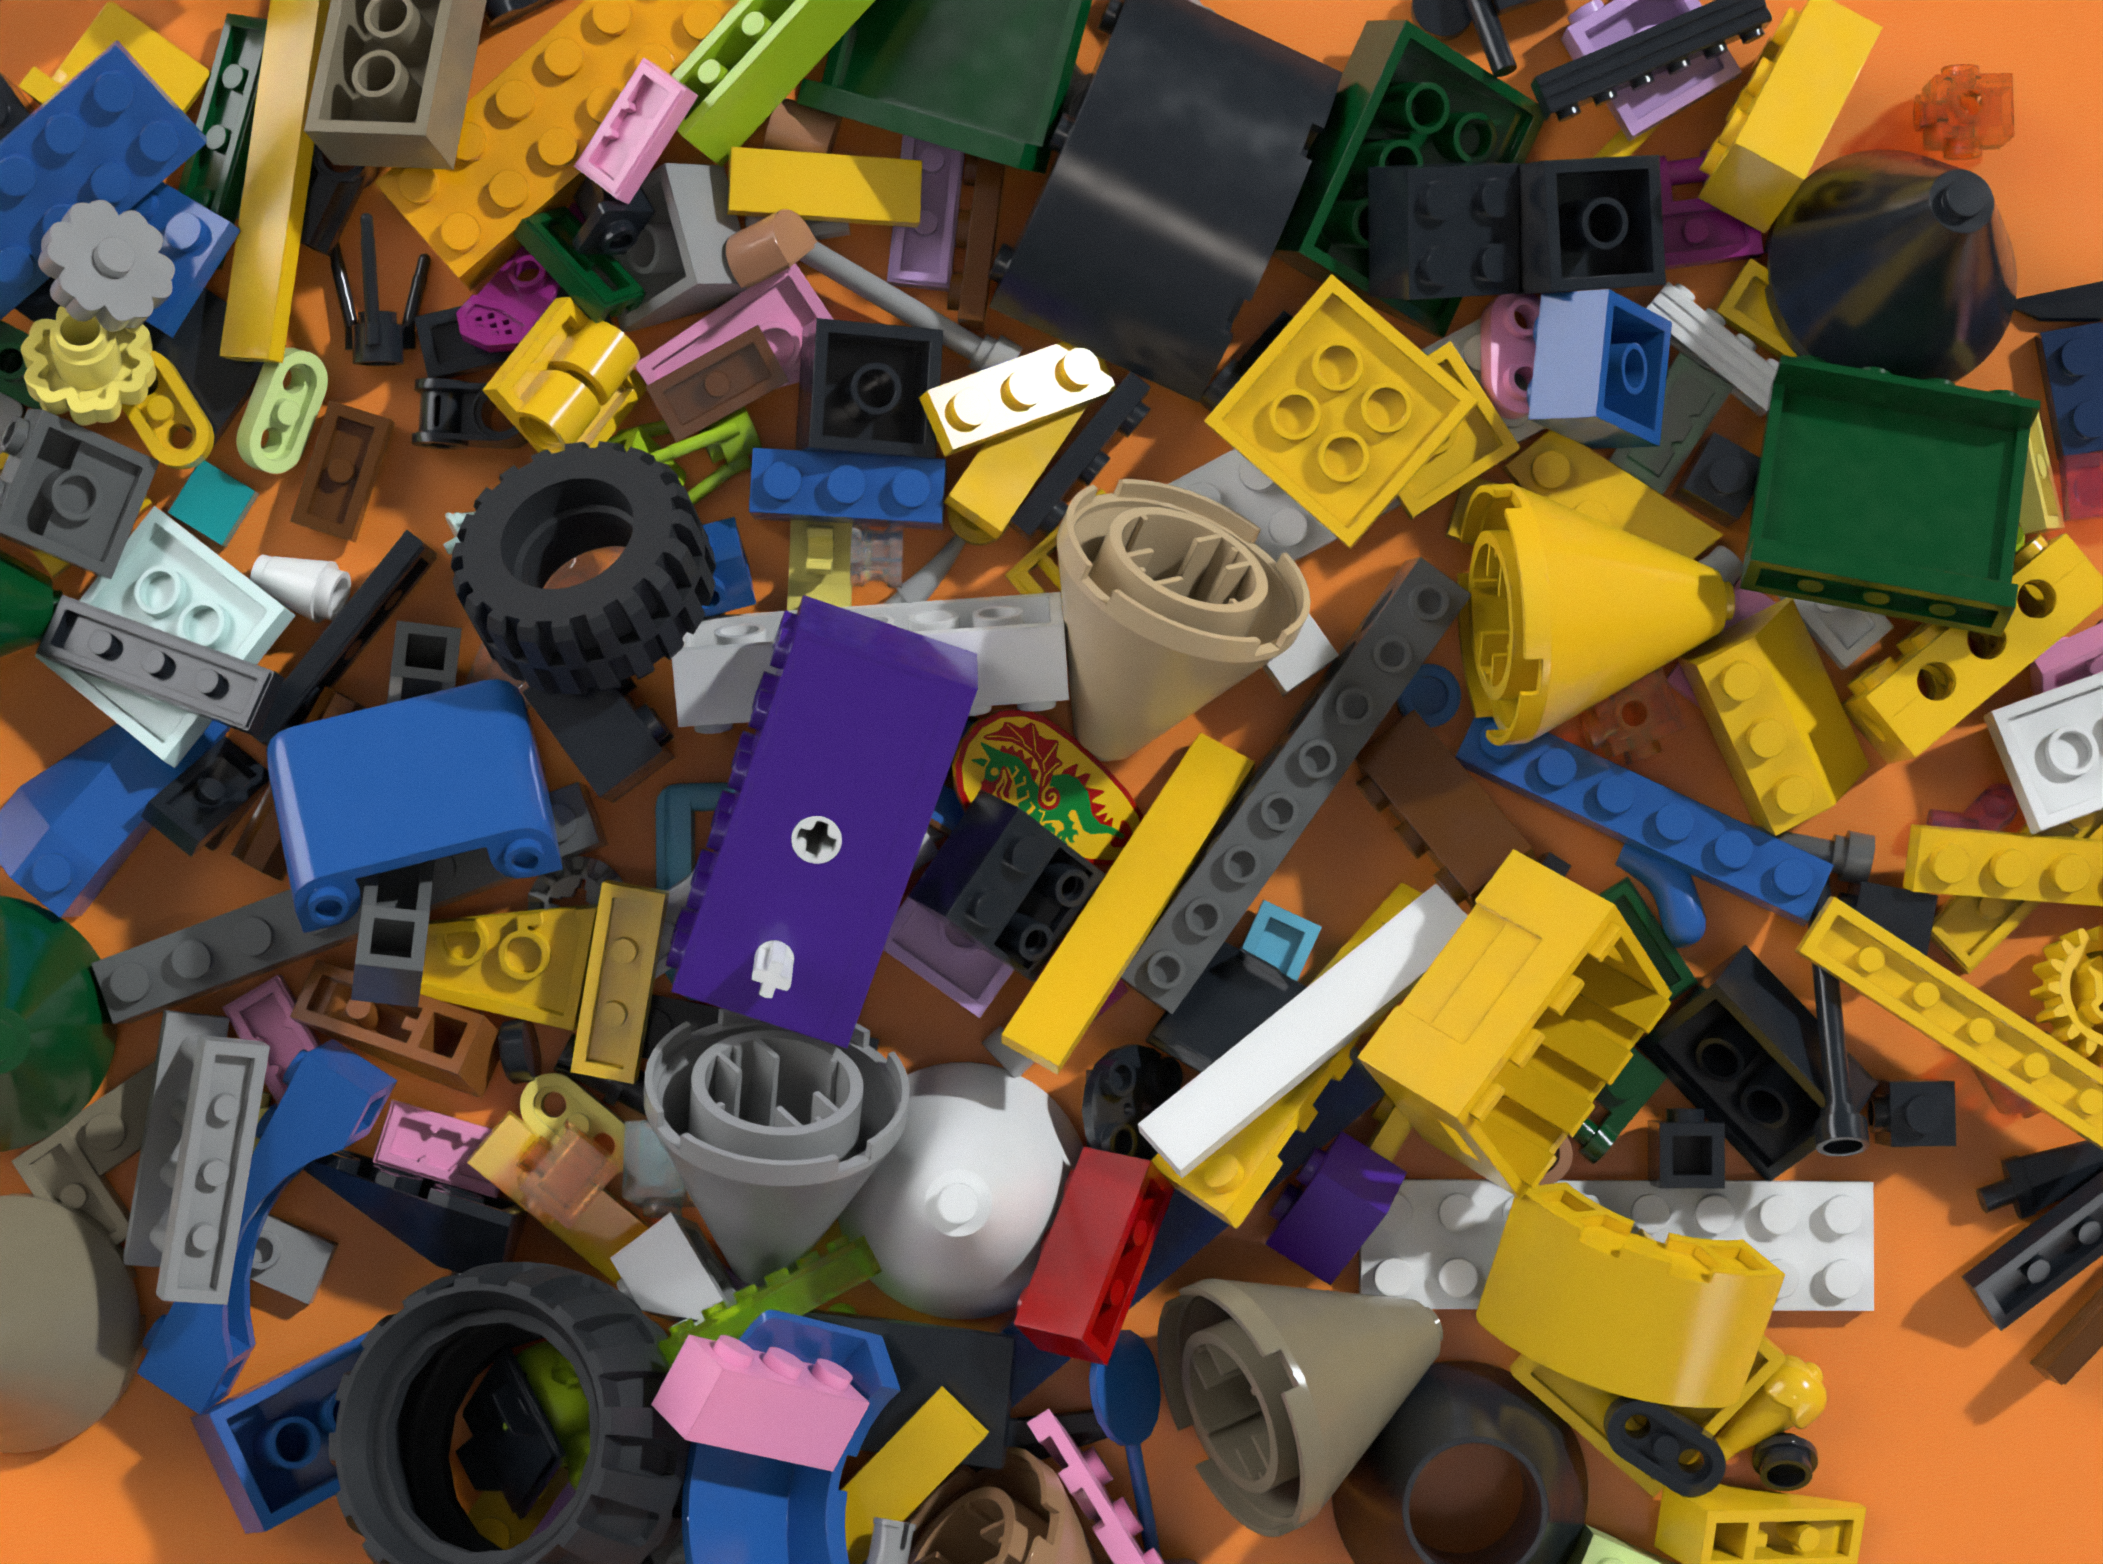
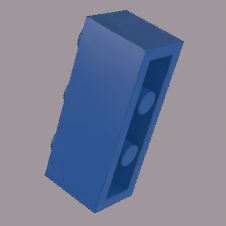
[749,448,948,530]

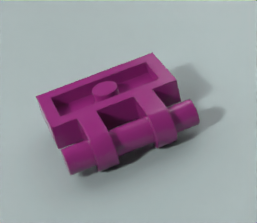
[1659,149,1764,270]

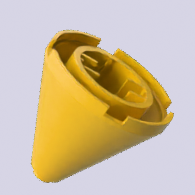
[1457,483,1735,746]

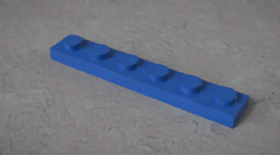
[1455,717,1834,927]

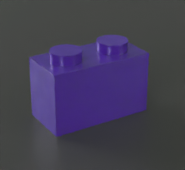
[1265,1131,1407,1285]

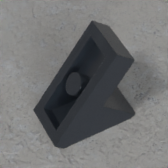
[141,736,269,857]

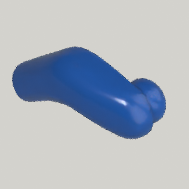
[1615,844,1706,948]

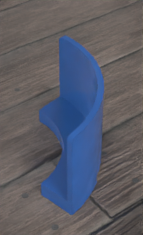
[682,1309,901,1564]

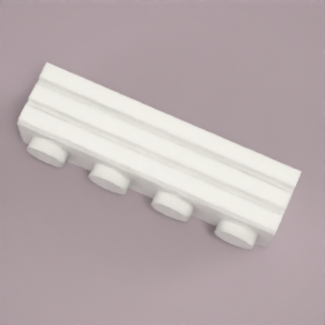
[1646,282,1779,417]

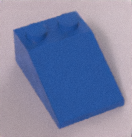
[190,1329,372,1534]

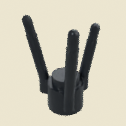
[330,213,431,366]

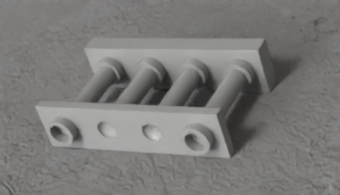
[123,1010,270,1305]

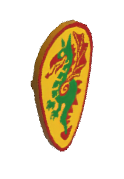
[952,709,1144,865]

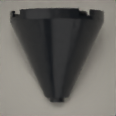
[1764,149,2017,384]

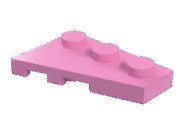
[635,263,834,388]
[1027,1409,1165,1564]

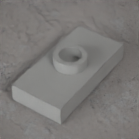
[250,1214,338,1304]

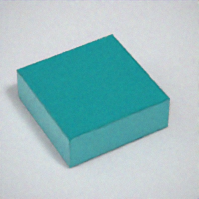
[168,460,259,547]

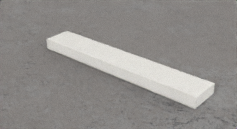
[1138,884,1468,1179]

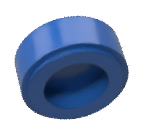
[1396,664,1461,728]

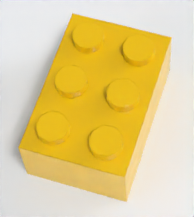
[1698,0,1883,234]

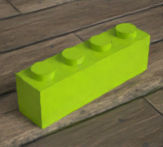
[671,0,875,167]

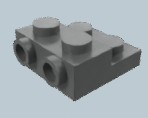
[0,409,160,579]

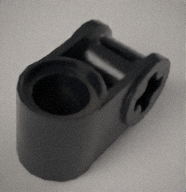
[412,378,528,450]

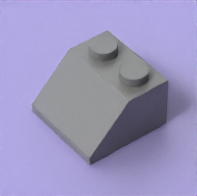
[612,163,747,332]

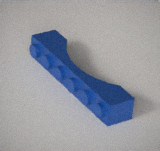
[137,1039,398,1415]

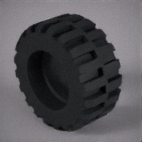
[451,441,716,694]

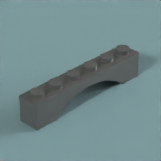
[351,621,462,1007]

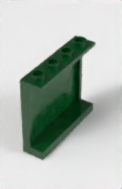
[797,0,1092,174]
[1740,355,2041,636]

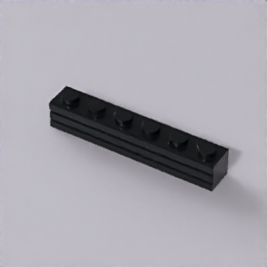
[1530,0,1773,122]

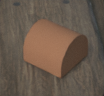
[763,98,842,154]
[726,209,817,289]

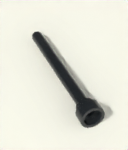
[1808,877,1870,1156]

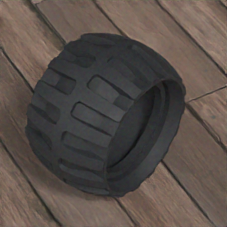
[329,1262,691,1564]

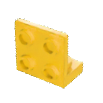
[18,1,211,114]

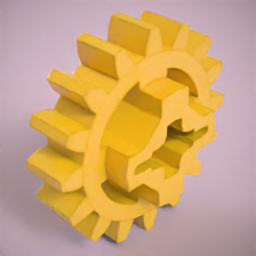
[2030,926,2103,1067]

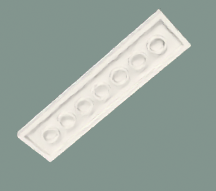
[1359,1179,1874,1311]

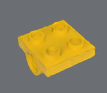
[482,297,647,454]

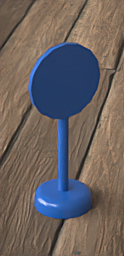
[1089,1330,1198,1564]

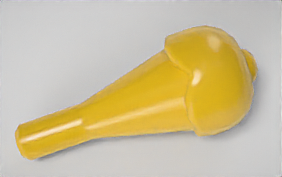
[1687,1354,1827,1464]

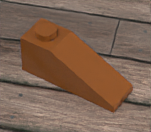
[290,959,500,1098]

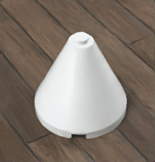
[838,1062,1083,1319]

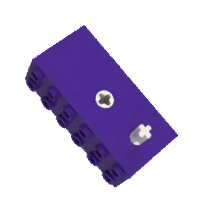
[665,595,978,1048]

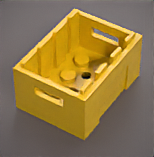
[1357,849,1672,1199]

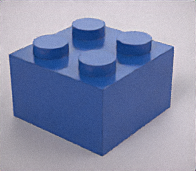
[1527,289,1672,449]

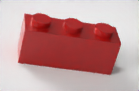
[1014,1147,1175,1366]

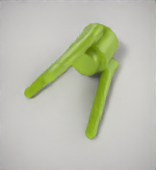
[616,406,762,506]

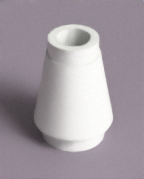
[250,554,351,623]

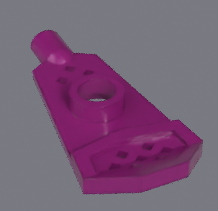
[456,202,586,353]

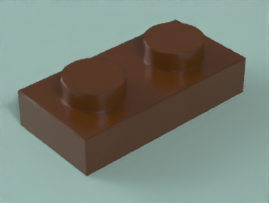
[645,325,789,443]
[290,400,394,543]

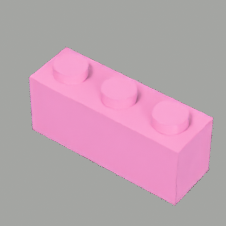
[651,1334,870,1472]

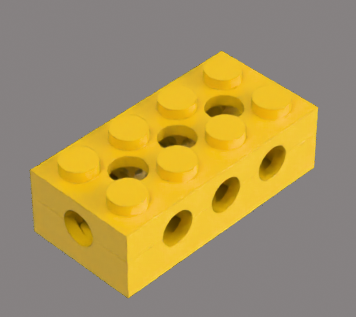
[1841,533,2103,764]

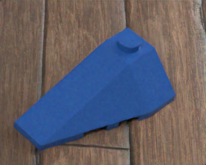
[0,721,231,918]

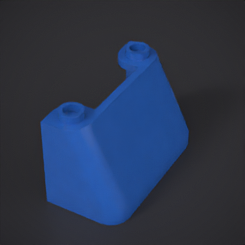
[266,679,563,933]

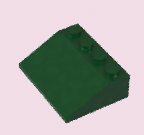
[1272,20,1545,338]

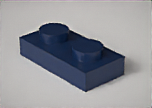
[2034,322,2103,460]

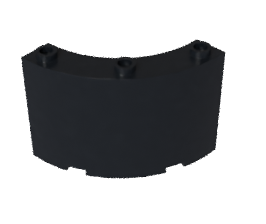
[988,0,1343,402]

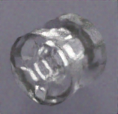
[850,523,905,588]

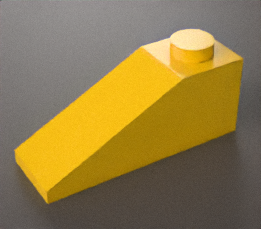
[1654,1484,1867,1564]

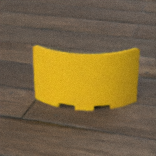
[1476,1182,1786,1408]

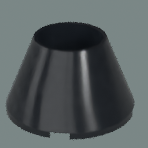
[1331,1360,1588,1564]

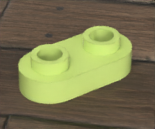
[236,348,328,474]

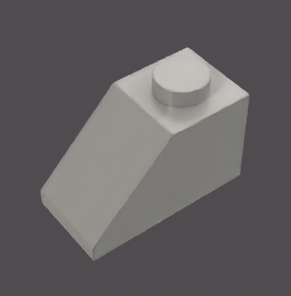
[610,1212,755,1333]

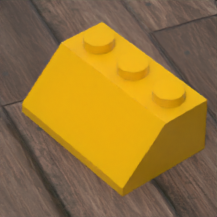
[1677,598,1869,836]

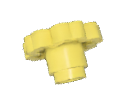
[21,306,156,426]

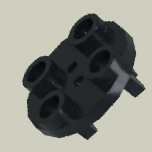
[1082,1044,1183,1160]

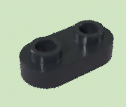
[1604,1396,1726,1497]

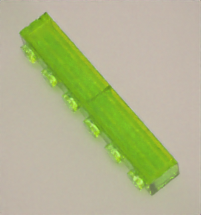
[658,1234,882,1367]

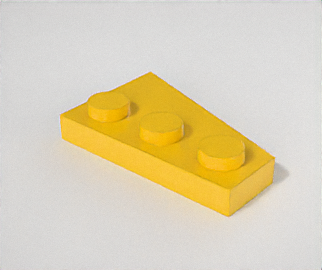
[420,904,598,1031]

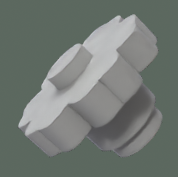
[38,200,175,332]

